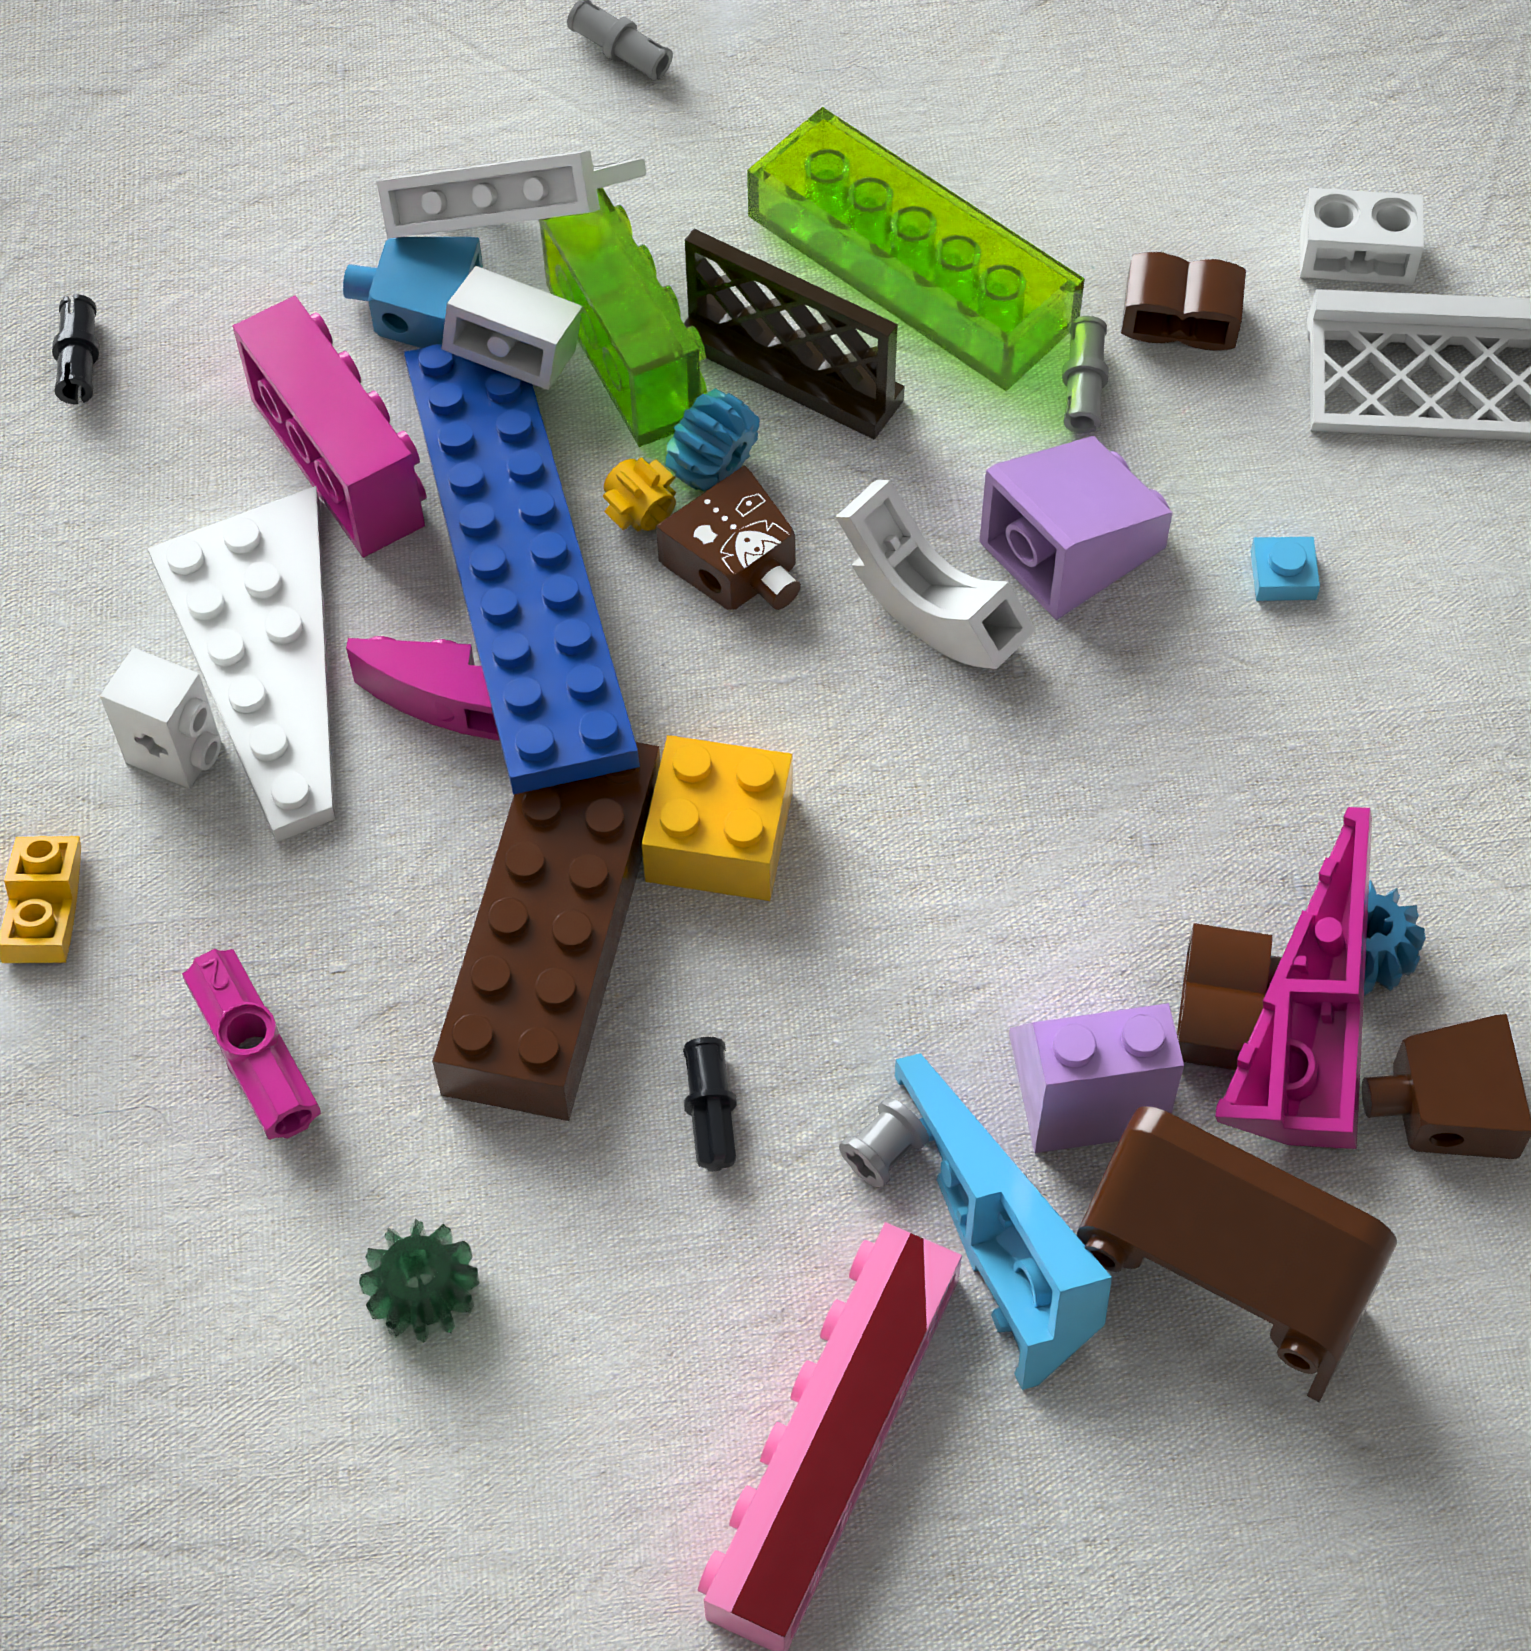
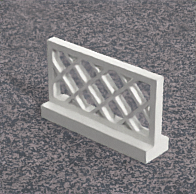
[376,150,647,239]
[1307,289,1531,441]

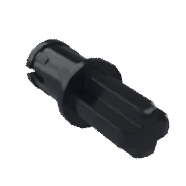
[683,1037,737,1172]

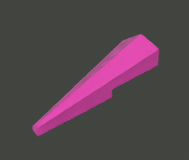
[1215,807,1372,1149]

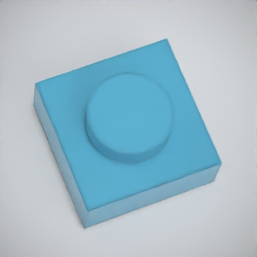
[1250,537,1320,601]

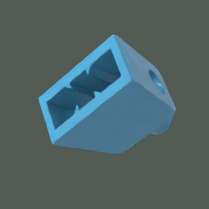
[343,237,483,348]

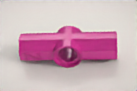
[182,949,321,1140]

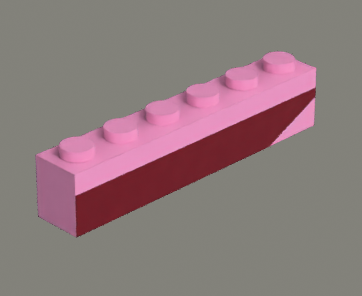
[698,1222,962,1651]

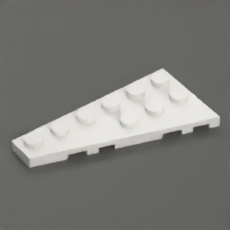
[148,486,336,843]

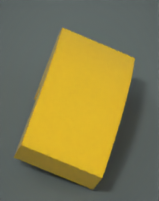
[0,836,81,963]

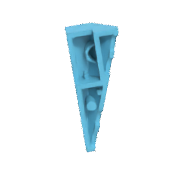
[895,1053,1112,1390]

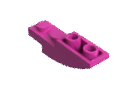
[346,636,500,741]

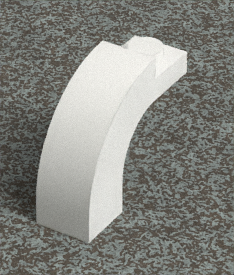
[836,480,1037,669]

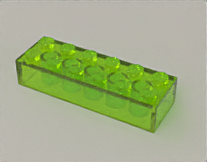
[747,107,1085,391]

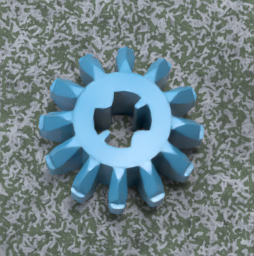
[665,388,760,492]
[1364,880,1426,996]

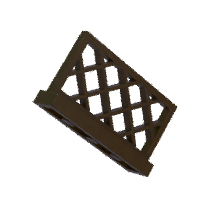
[678,228,905,440]

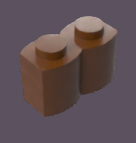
[1121,252,1246,351]
[1176,923,1282,1070]

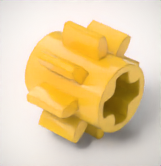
[603,457,676,532]

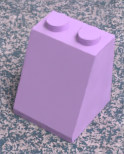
[979,436,1173,620]
[1009,1003,1184,1153]

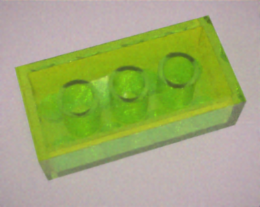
[539,187,707,447]

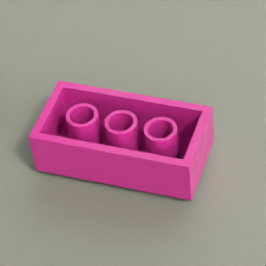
[232,295,427,558]

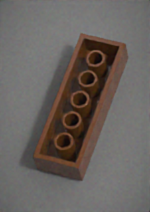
[432,742,661,1121]

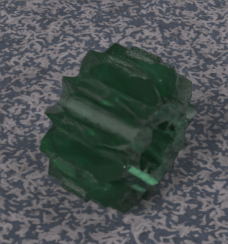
[359,1219,480,1343]

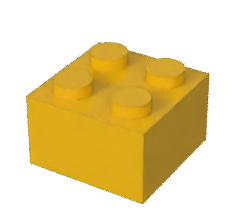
[642,735,793,901]

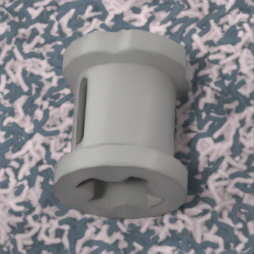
[839,1097,929,1188]

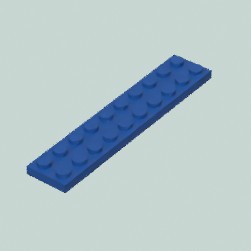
[404,344,640,795]

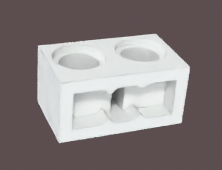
[1300,188,1424,285]

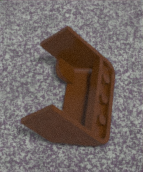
[1076,1106,1397,1403]

